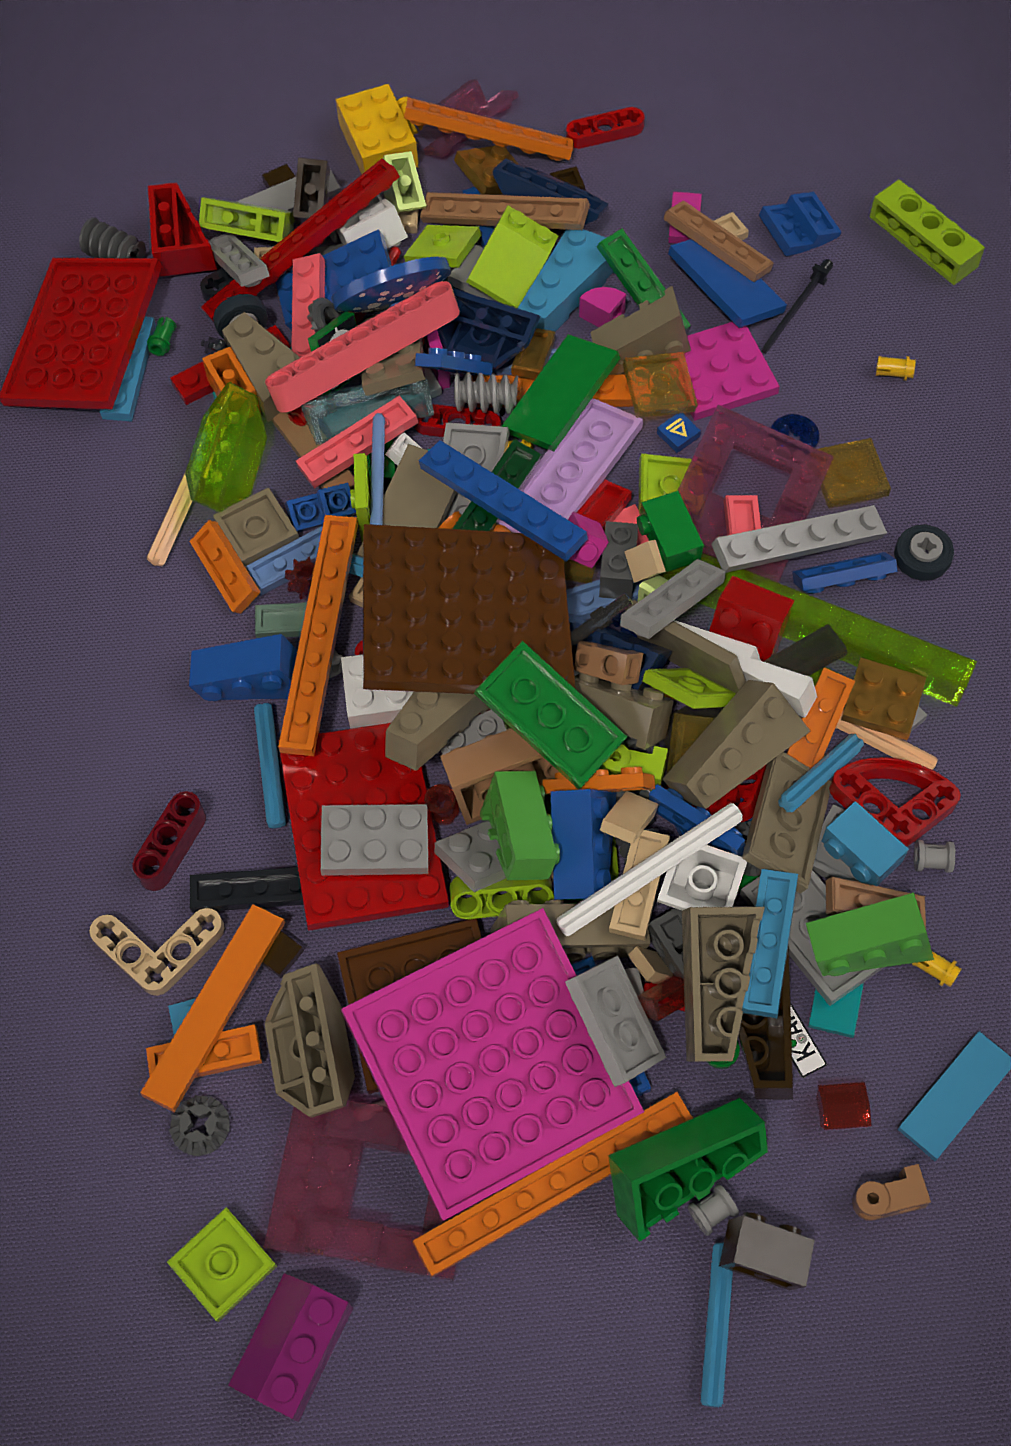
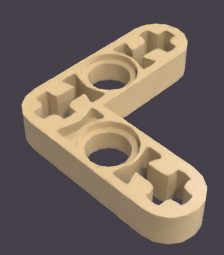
[89,908,225,996]

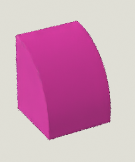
[579,287,626,327]

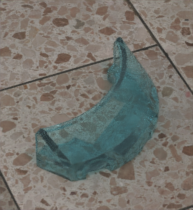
[301,378,434,445]

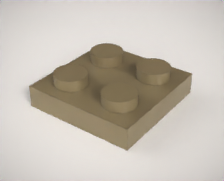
[213,487,299,566]

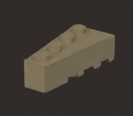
[663,680,811,809]
[385,691,489,771]
[490,900,650,963]

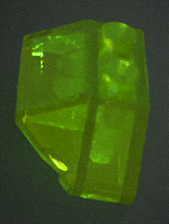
[185,382,267,512]

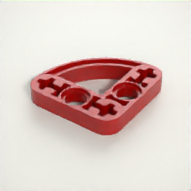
[829,757,961,847]

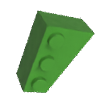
[480,771,560,881]
[806,893,934,976]

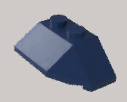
[492,159,609,234]
[437,288,540,370]

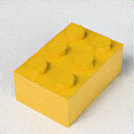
[335,84,419,174]

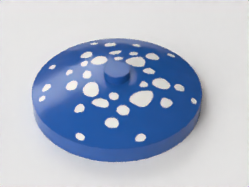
[331,256,451,314]

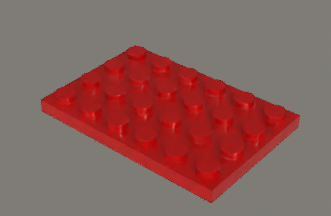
[0,258,163,409]
[278,723,449,931]

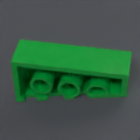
[608,1098,768,1242]

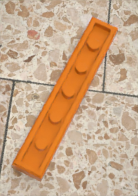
[140,904,285,1113]

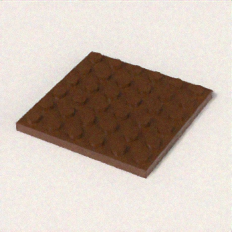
[363,524,576,694]

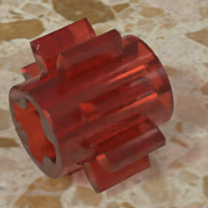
[285,557,315,599]

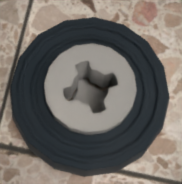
[213,294,268,339]
[894,524,954,581]

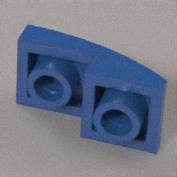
[285,483,356,533]

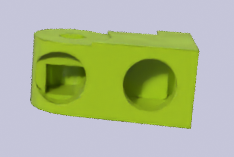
[600,744,668,791]

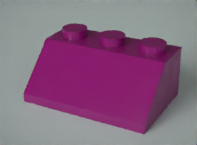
[228,1273,353,1422]

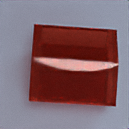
[637,976,685,1021]
[816,1082,872,1130]

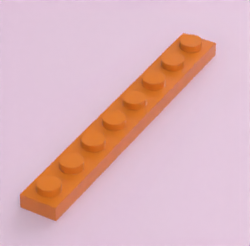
[278,515,358,756]
[412,1092,693,1278]

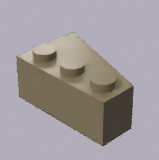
[222,312,300,423]
[574,673,674,750]

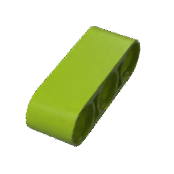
[450,876,554,919]

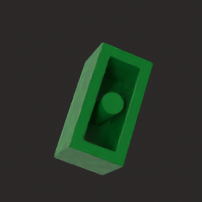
[636,491,704,573]

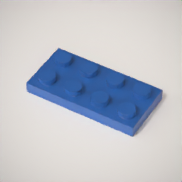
[276,229,392,330]

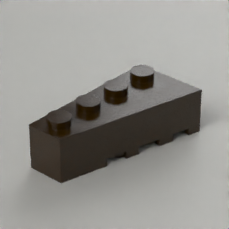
[738,944,793,1100]

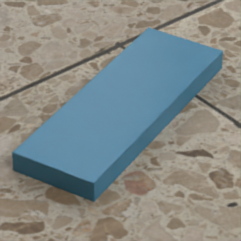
[897,1031,1011,1161]

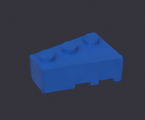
[189,634,298,701]
[551,789,617,900]

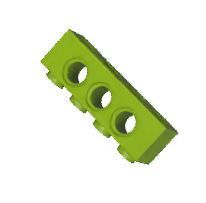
[870,179,985,285]

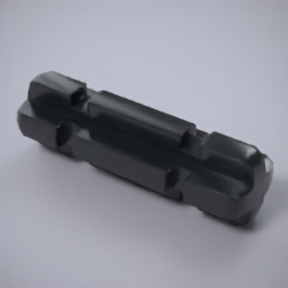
[201,337,226,355]

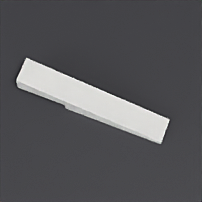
[674,620,817,718]

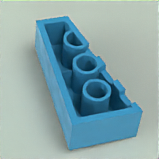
[518,229,615,331]

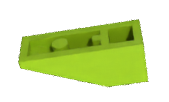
[199,197,295,242]

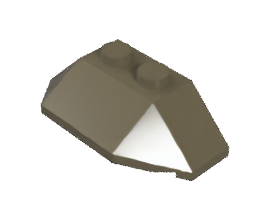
[264,963,355,1118]

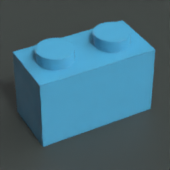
[821,801,909,886]

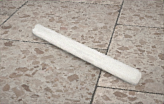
[557,803,743,936]

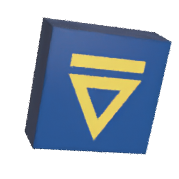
[657,411,701,453]

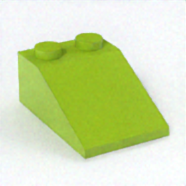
[466,205,559,308]

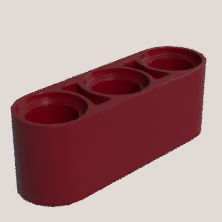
[132,791,206,891]

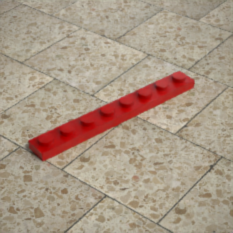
[201,158,400,322]

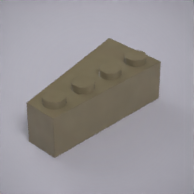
[682,907,764,1062]

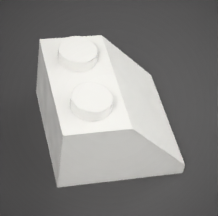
[657,836,747,910]

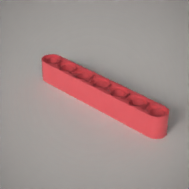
[265,281,460,412]

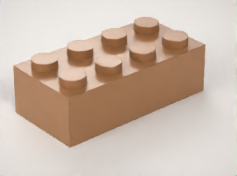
[440,728,559,825]

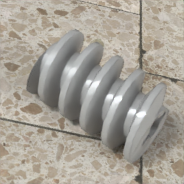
[454,371,518,415]

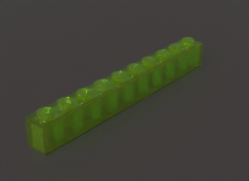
[652,553,977,707]

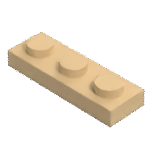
[609,830,670,941]

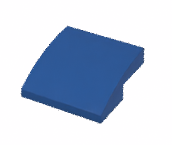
[759,192,841,256]

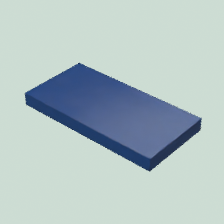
[668,239,787,328]

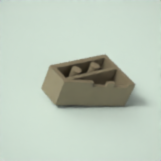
[590,286,691,375]

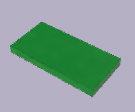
[502,334,620,452]
[474,641,627,789]

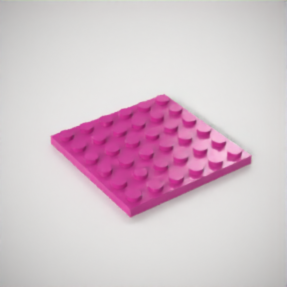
[340,908,644,1221]

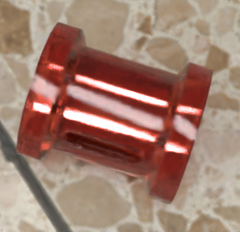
[424,784,460,825]

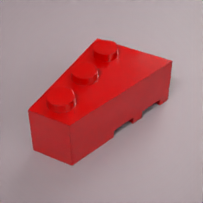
[148,182,217,277]

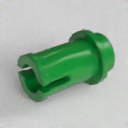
[147,317,176,356]

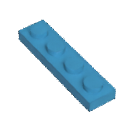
[100,317,156,422]
[742,869,798,1018]

